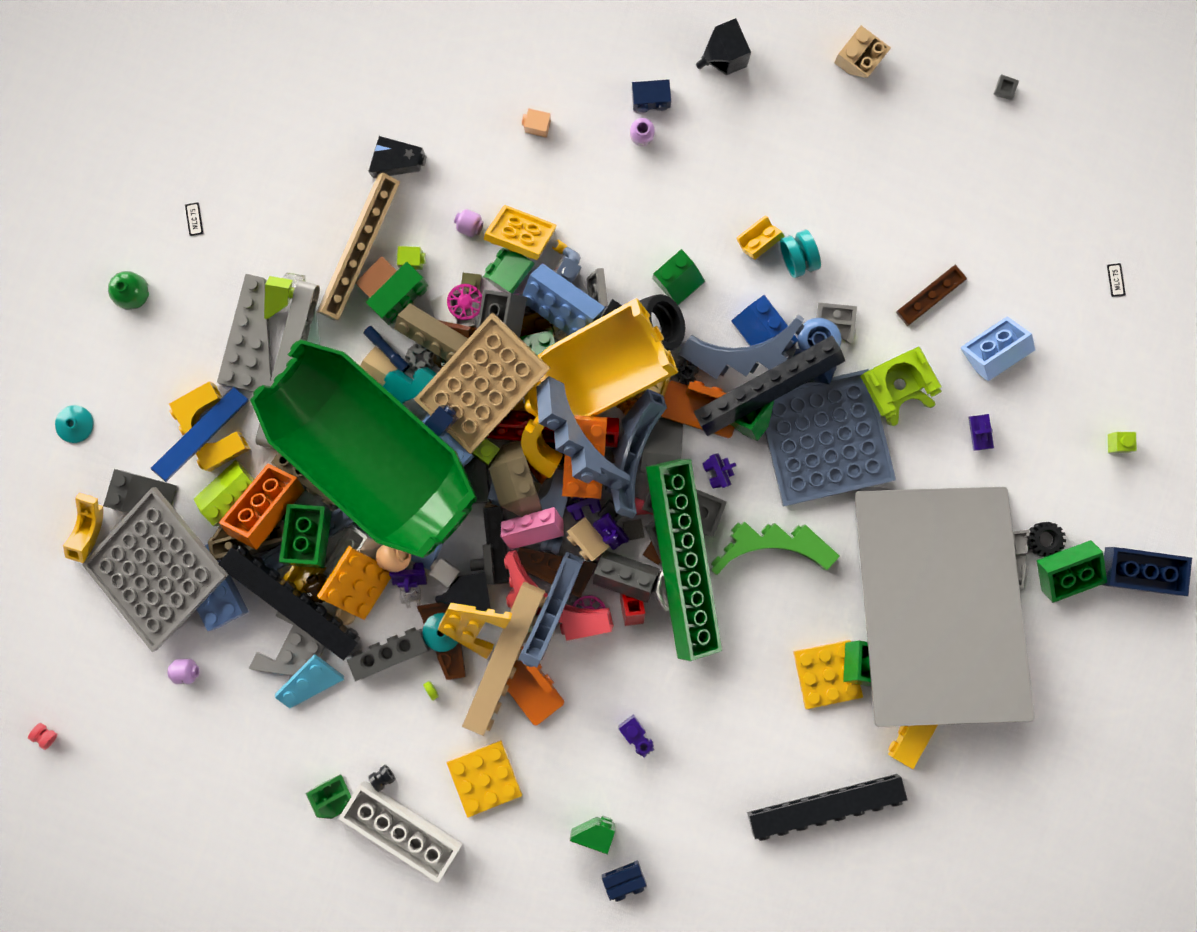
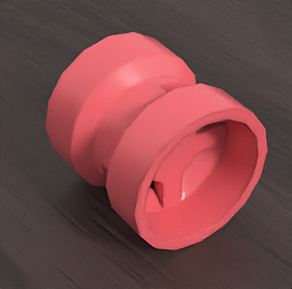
[28,723,58,750]

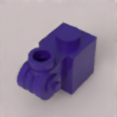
[618,714,655,758]

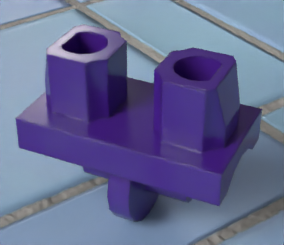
[968,414,994,451]
[702,453,737,489]
[566,497,601,521]
[593,513,629,550]
[389,563,427,593]

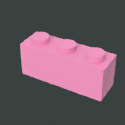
[501,507,564,550]

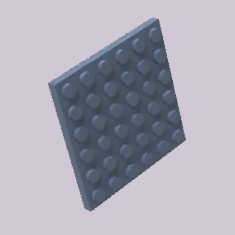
[765,369,896,507]

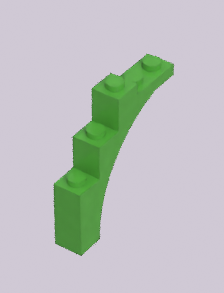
[710,522,840,575]

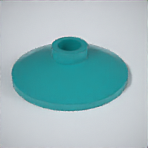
[55,405,94,443]
[422,613,458,652]

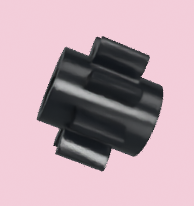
[675,361,699,385]

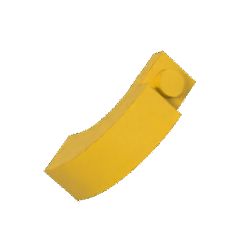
[521,414,563,478]
[63,493,103,563]

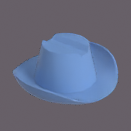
[797,318,841,350]

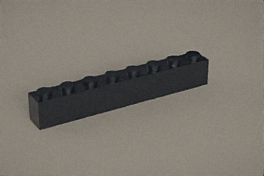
[694,336,845,436]
[218,543,361,661]
[747,774,907,841]

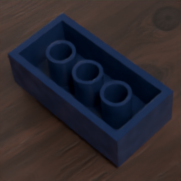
[1103,547,1192,596]

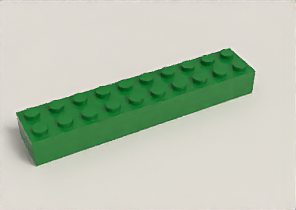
[646,459,722,661]

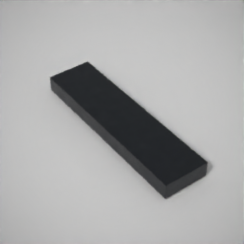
[483,506,509,585]

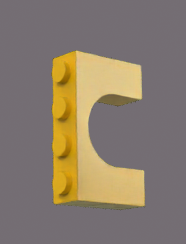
[169,381,251,472]

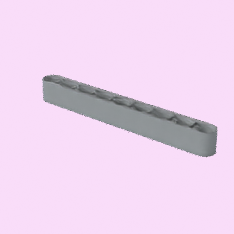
[255,281,320,450]

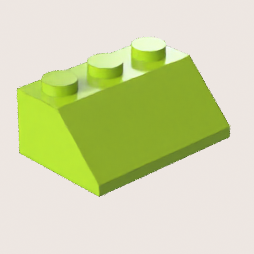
[194,460,254,527]

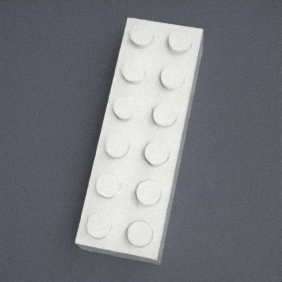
[338,781,462,883]

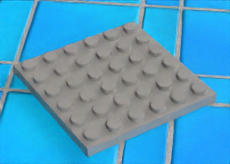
[82,487,229,652]

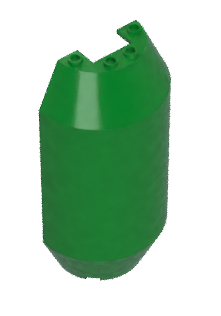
[250,339,477,558]

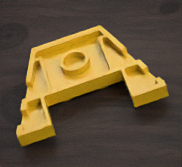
[438,603,512,659]

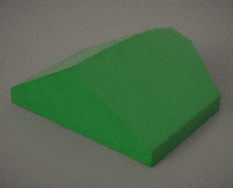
[305,774,352,819]

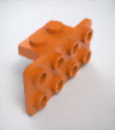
[661,381,734,438]
[506,646,564,725]

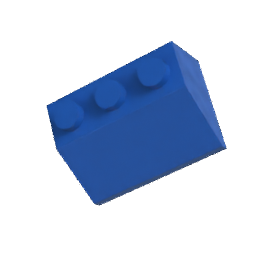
[731,295,799,351]

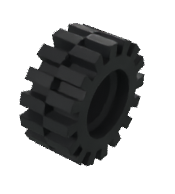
[1027,522,1066,557]

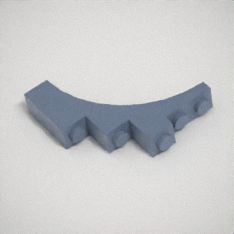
[679,315,805,380]
[536,376,630,491]
[604,389,667,518]
[518,552,584,667]

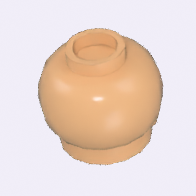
[376,545,411,572]

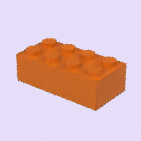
[562,415,607,499]
[219,464,305,550]

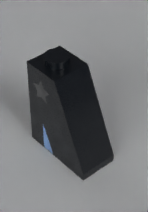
[368,136,427,178]

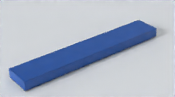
[151,387,248,482]

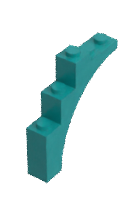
[383,367,437,404]

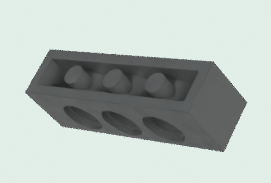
[347,627,430,682]

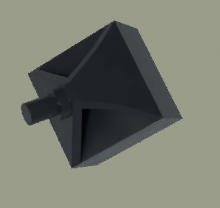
[696,18,751,76]
[435,572,491,612]

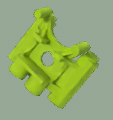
[860,347,942,426]

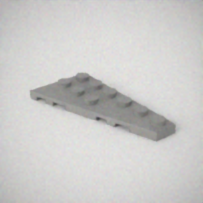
[217,274,272,392]

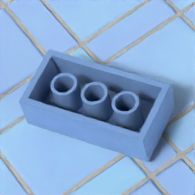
[522,263,605,335]
[197,544,249,631]

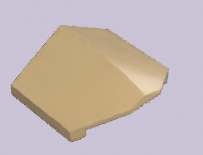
[360,346,397,386]

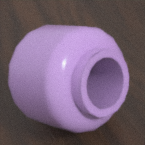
[630,118,655,146]
[454,209,484,237]
[168,659,199,684]

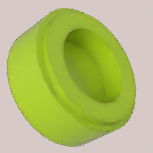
[423,681,439,701]

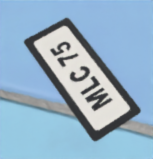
[185,202,203,236]
[1107,263,1126,297]

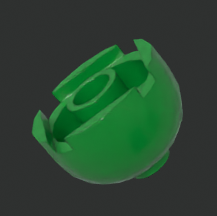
[108,271,149,310]

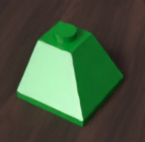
[731,401,774,441]

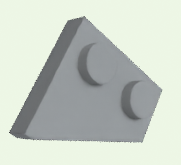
[816,303,857,343]

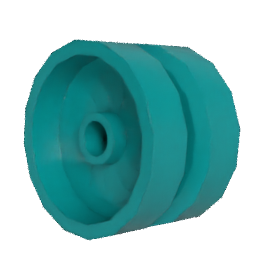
[780,229,821,278]

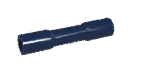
[363,326,410,373]

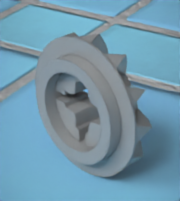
[405,344,435,372]

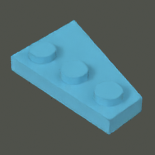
[275,654,344,708]

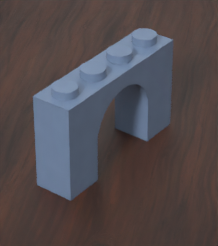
[487,469,568,519]

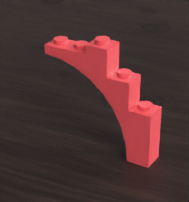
[504,550,614,641]

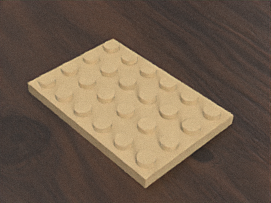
[414,313,550,454]

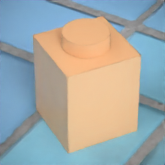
[522,108,551,138]

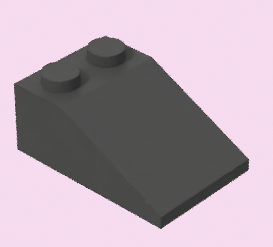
[640,417,683,473]
[103,469,177,513]

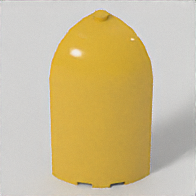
[524,298,678,417]

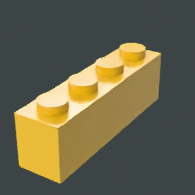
[888,725,938,769]

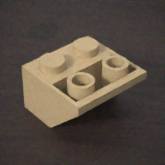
[834,25,891,78]
[567,517,610,561]

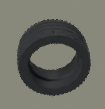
[640,294,686,351]

